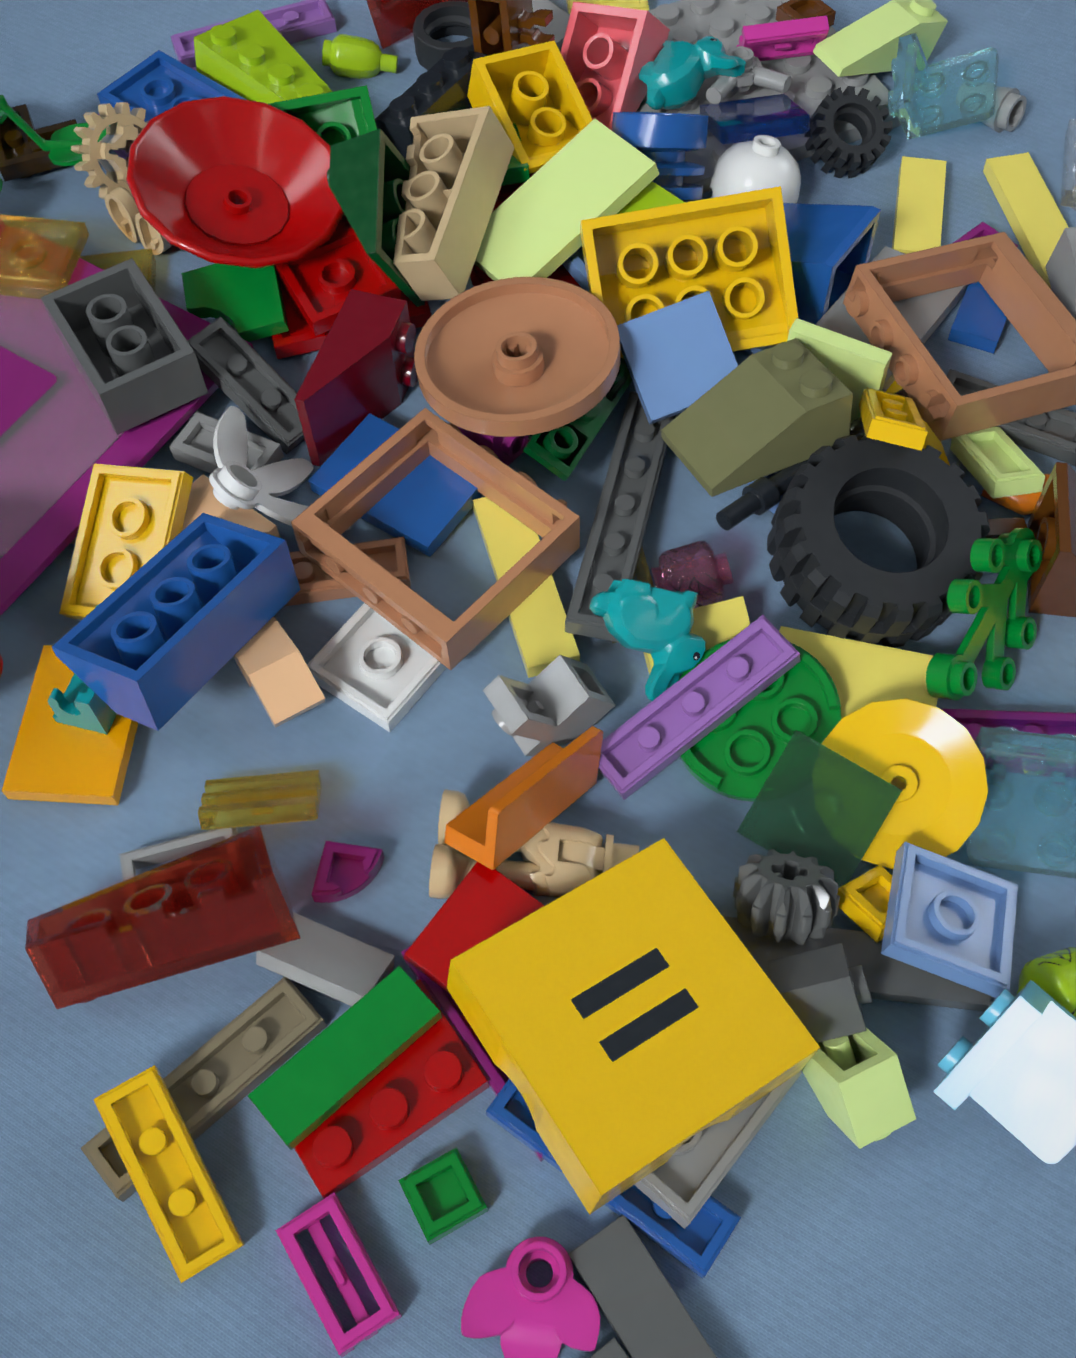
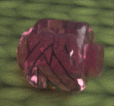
[651,540,734,609]

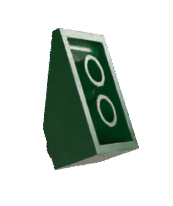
[327,129,425,307]

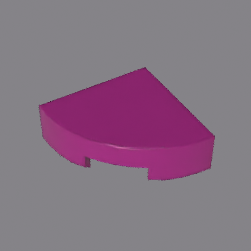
[311,840,385,903]

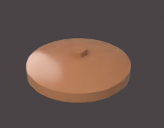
[414,277,620,437]

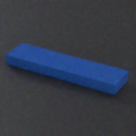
[486,1079,741,1278]

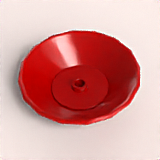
[126,96,345,269]

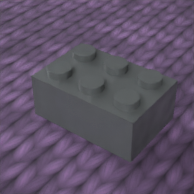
[40,258,208,435]

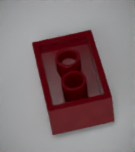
[294,289,418,467]

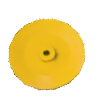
[812,698,988,869]

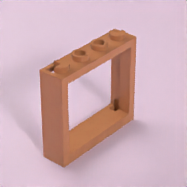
[843,232,1076,441]
[291,408,580,670]

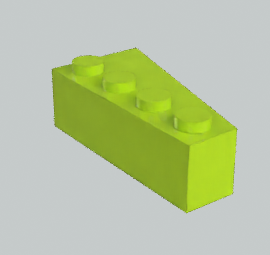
[193,9,333,104]

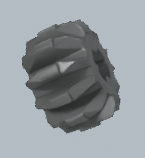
[733,849,840,945]

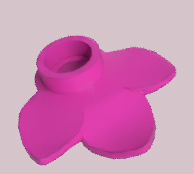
[461,1236,600,1358]

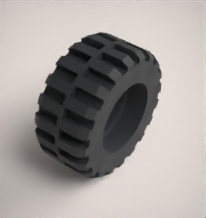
[767,434,990,648]

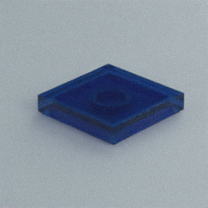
[700,94,810,145]

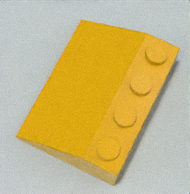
[580,186,798,359]

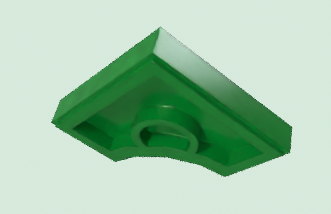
[181,263,289,342]

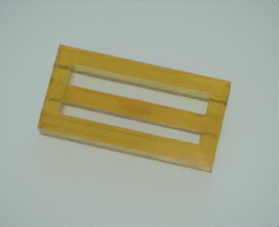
[198,770,322,830]

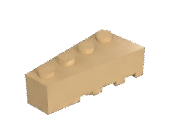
[393,106,515,301]

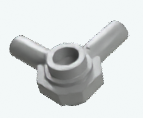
[706,46,791,105]

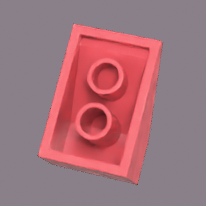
[560,1,670,130]

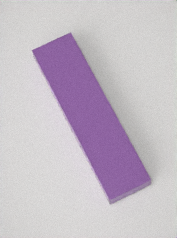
[170,0,337,68]
[598,615,800,800]

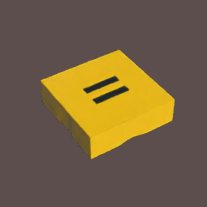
[447,838,821,1215]

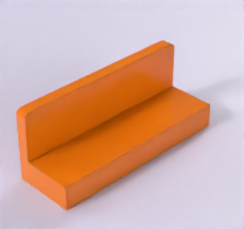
[445,726,604,870]

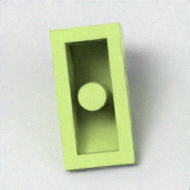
[802,1028,916,1149]

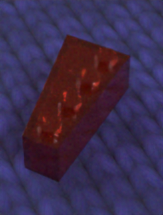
[25,825,301,1009]

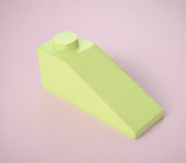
[813,0,948,77]

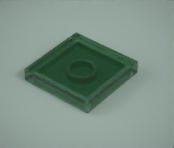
[736,730,902,888]

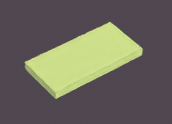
[474,119,659,281]

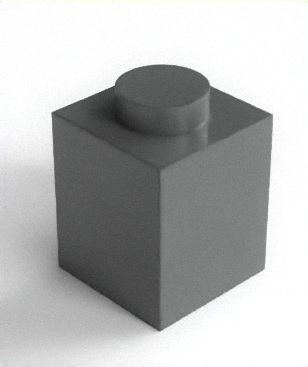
[769,943,872,1043]

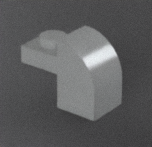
[483,655,616,756]

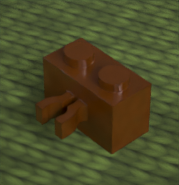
[468,0,555,56]

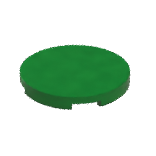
[679,640,841,802]

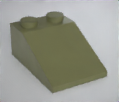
[661,338,853,497]

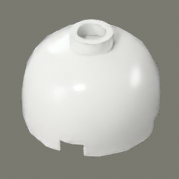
[709,135,801,203]

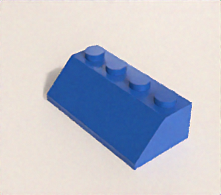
[52,513,301,731]

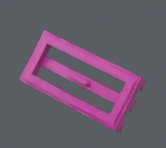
[736,16,830,61]
[275,1193,402,1357]

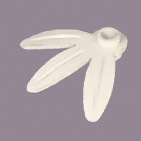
[209,406,352,530]

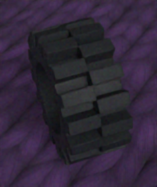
[804,86,893,178]

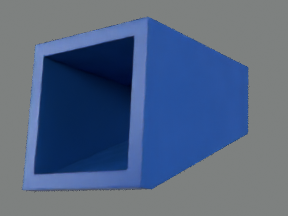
[783,203,881,324]

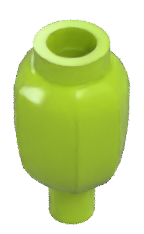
[322,34,398,79]

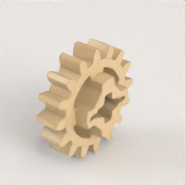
[71,102,149,199]

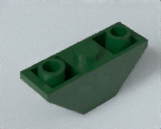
[523,357,632,481]

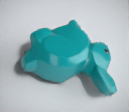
[639,36,746,110]
[589,579,706,701]

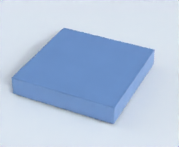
[617,291,738,425]
[881,842,1018,998]

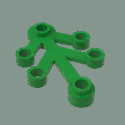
[926,528,1042,700]

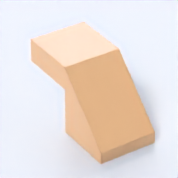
[233,616,325,728]

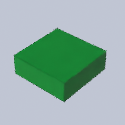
[398,1147,488,1245]

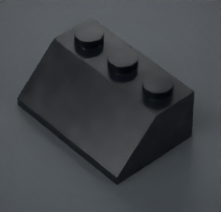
[375,47,487,160]

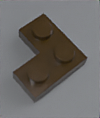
[0,104,77,182]

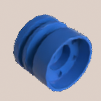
[612,112,709,201]

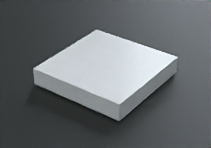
[307,603,447,732]

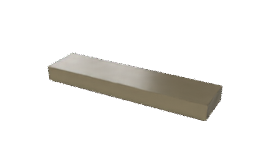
[80,977,327,1202]

